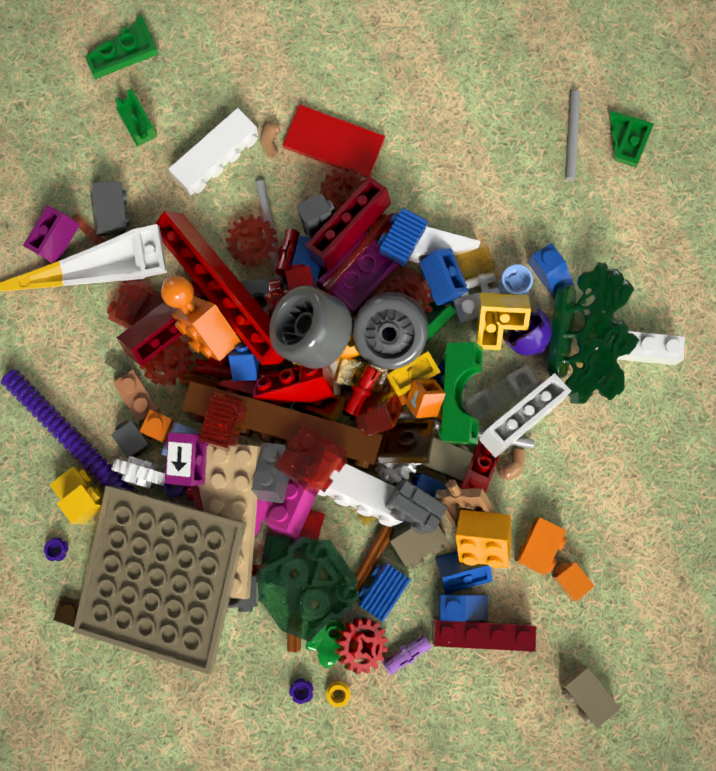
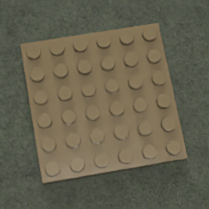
[73,485,247,675]

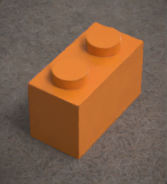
[515,517,567,576]

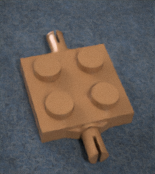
[434,479,497,526]

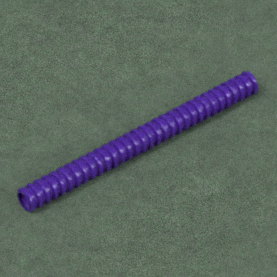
[1,369,139,493]

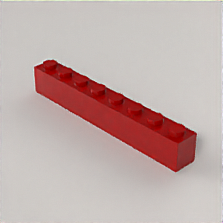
[155,211,284,365]

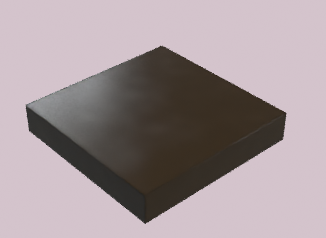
[378,420,436,464]

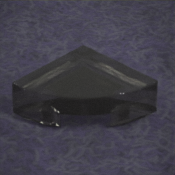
[104,352,135,375]

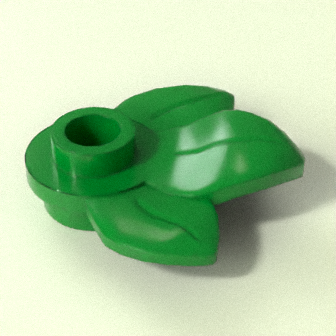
[306,619,345,668]

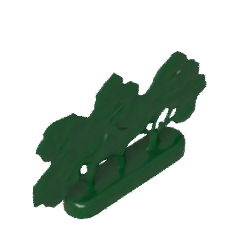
[548,262,640,404]

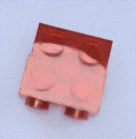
[107,279,164,329]
[274,425,348,497]

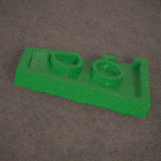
[85,14,159,79]

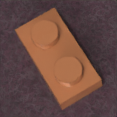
[112,370,159,423]

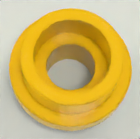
[326,681,351,707]

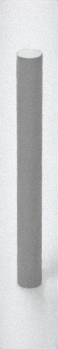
[566,90,580,180]

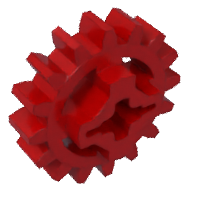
[335,617,388,674]

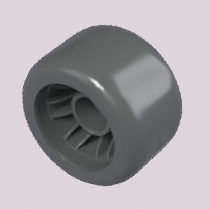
[269,286,352,369]
[353,292,428,369]

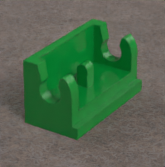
[115,88,158,147]

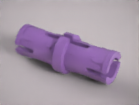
[382,634,432,676]

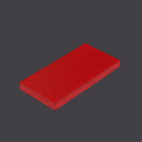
[283,105,385,179]

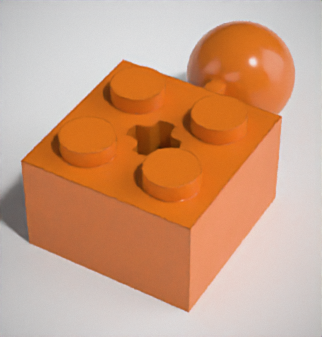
[161,276,241,361]

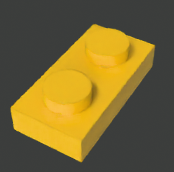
[385,352,441,397]

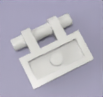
[453,272,500,324]

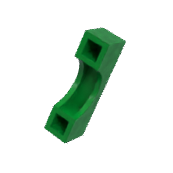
[439,342,483,444]

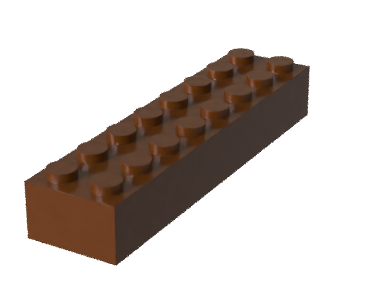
[182,381,383,470]

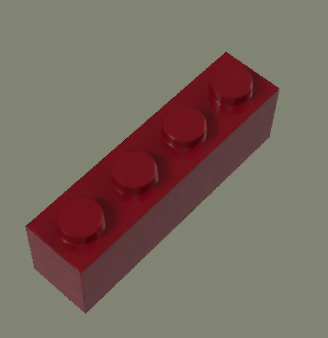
[305,176,392,272]
[116,281,212,366]
[432,618,536,652]

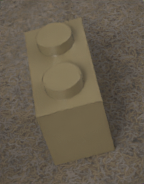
[419,434,473,482]
[389,525,448,568]
[560,665,621,728]

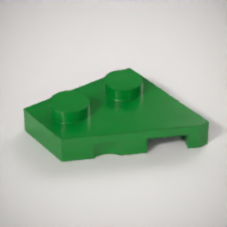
[609,110,654,168]

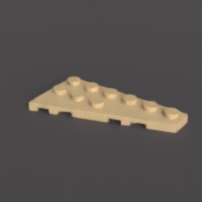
[198,442,261,599]

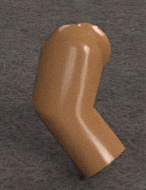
[260,122,280,158]
[498,449,526,480]

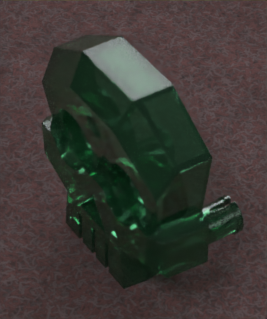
[257,536,359,642]

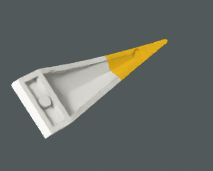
[0,224,168,292]

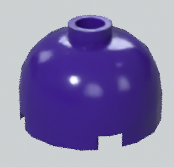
[503,309,552,356]

